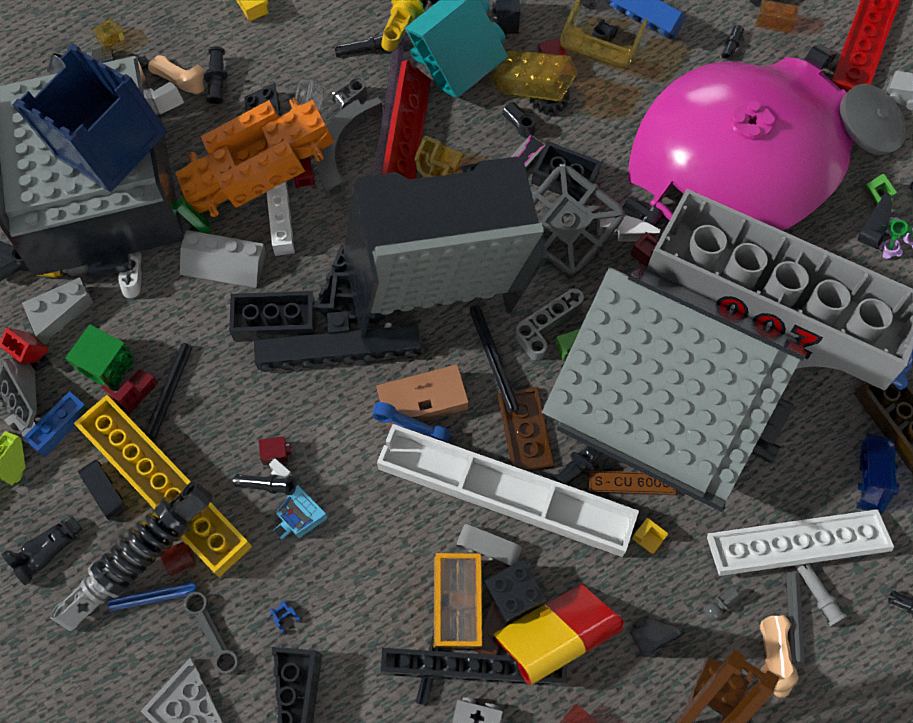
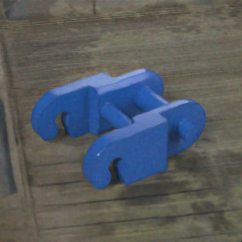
[270,600,301,634]

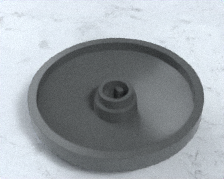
[840,84,907,156]

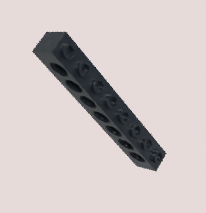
[380,648,567,687]

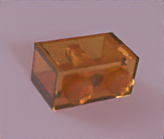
[755,0,798,33]

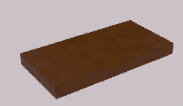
[497,387,555,471]

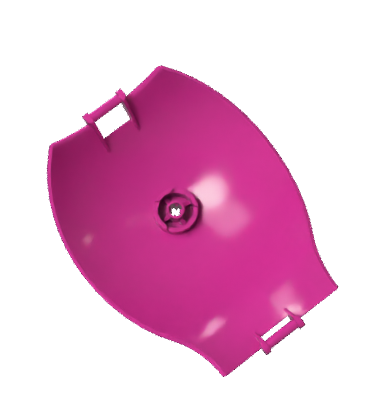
[628,57,854,231]

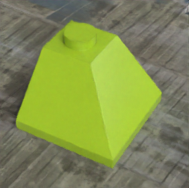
[0,431,26,486]

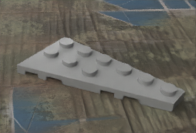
[141,658,224,723]

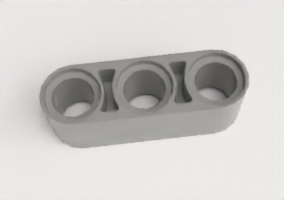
[456,524,523,567]

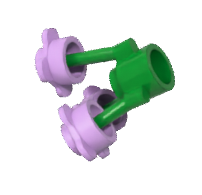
[879,217,913,259]

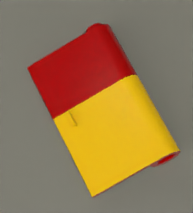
[493,584,624,685]

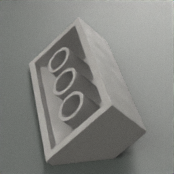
[180,230,267,289]

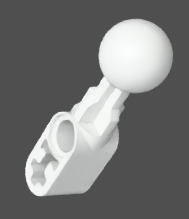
[119,252,142,298]

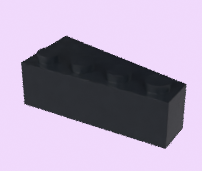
[272,647,322,723]

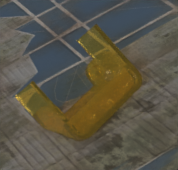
[560,0,648,68]

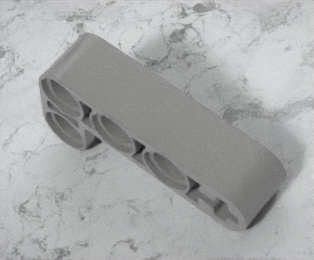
[516,289,584,360]

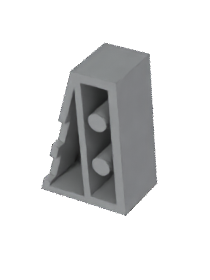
[886,71,913,110]
[22,277,94,344]

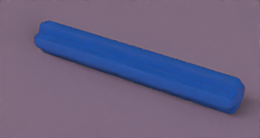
[108,582,197,611]

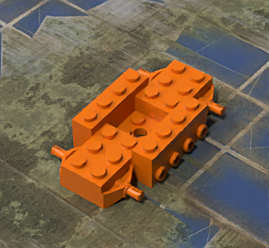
[175,98,334,217]

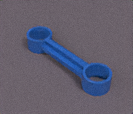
[372,402,451,443]

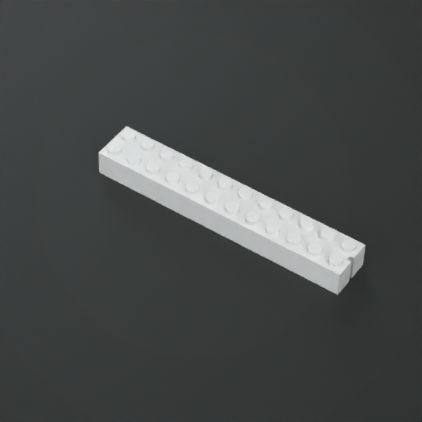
[377,424,639,557]

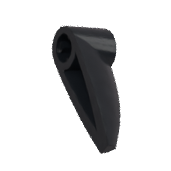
[858,192,892,249]

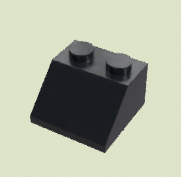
[492,0,520,34]

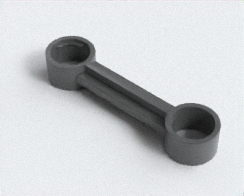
[184,592,239,675]

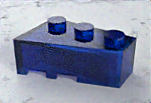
[856,434,899,513]

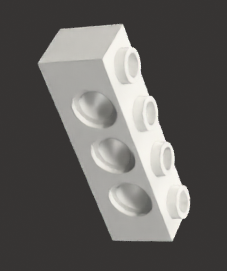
[267,182,295,256]

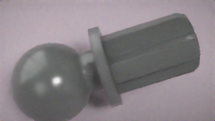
[705,586,742,621]

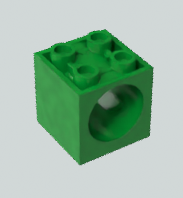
[65,324,135,390]

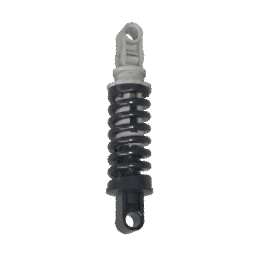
[51,481,213,631]

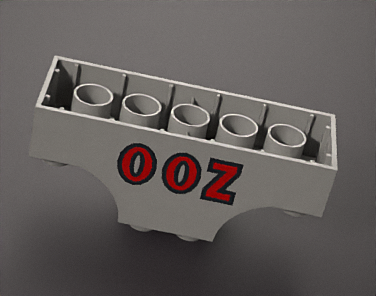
[647,189,913,390]

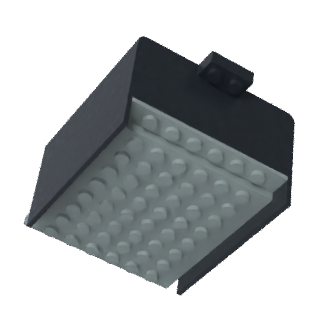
[0,56,184,279]
[344,157,547,337]
[542,267,805,513]

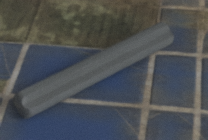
[786,573,805,663]

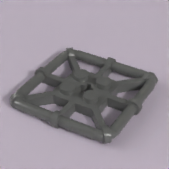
[532,164,626,277]

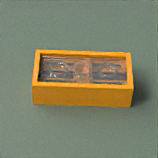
[434,553,482,649]

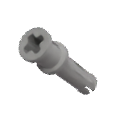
[794,563,847,626]

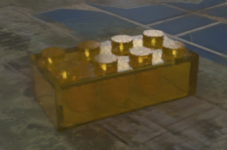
[491,50,578,101]

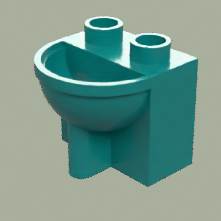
[405,0,508,98]

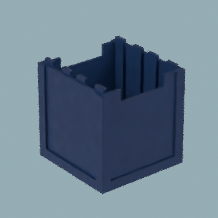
[12,43,167,193]

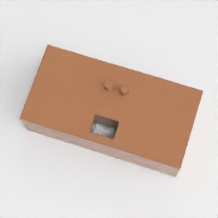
[376,365,468,431]

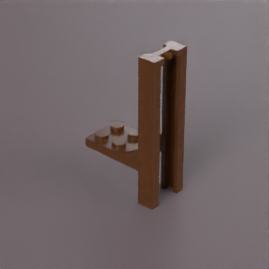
[674,649,780,723]

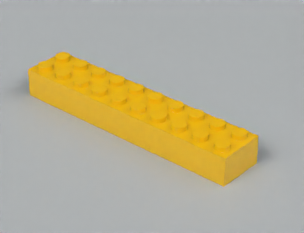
[74,395,252,578]

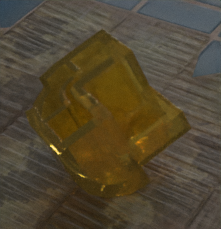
[415,135,464,178]

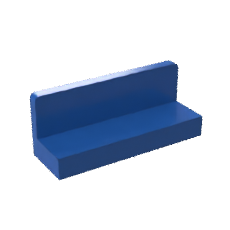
[23,391,89,457]

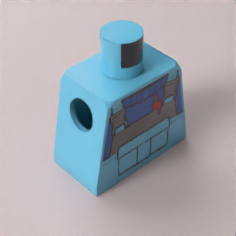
[273,485,328,539]

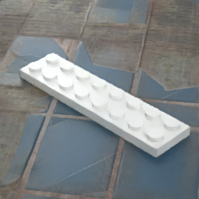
[707,509,894,576]

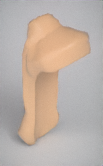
[148,55,205,95]
[760,615,799,698]

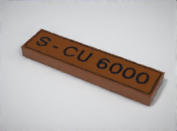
[589,471,676,496]

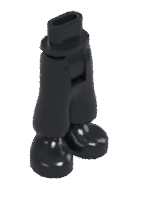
[1,517,83,586]

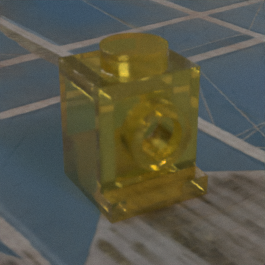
[92,18,125,47]

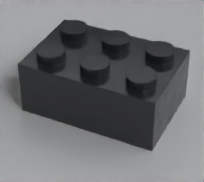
[531,141,602,202]

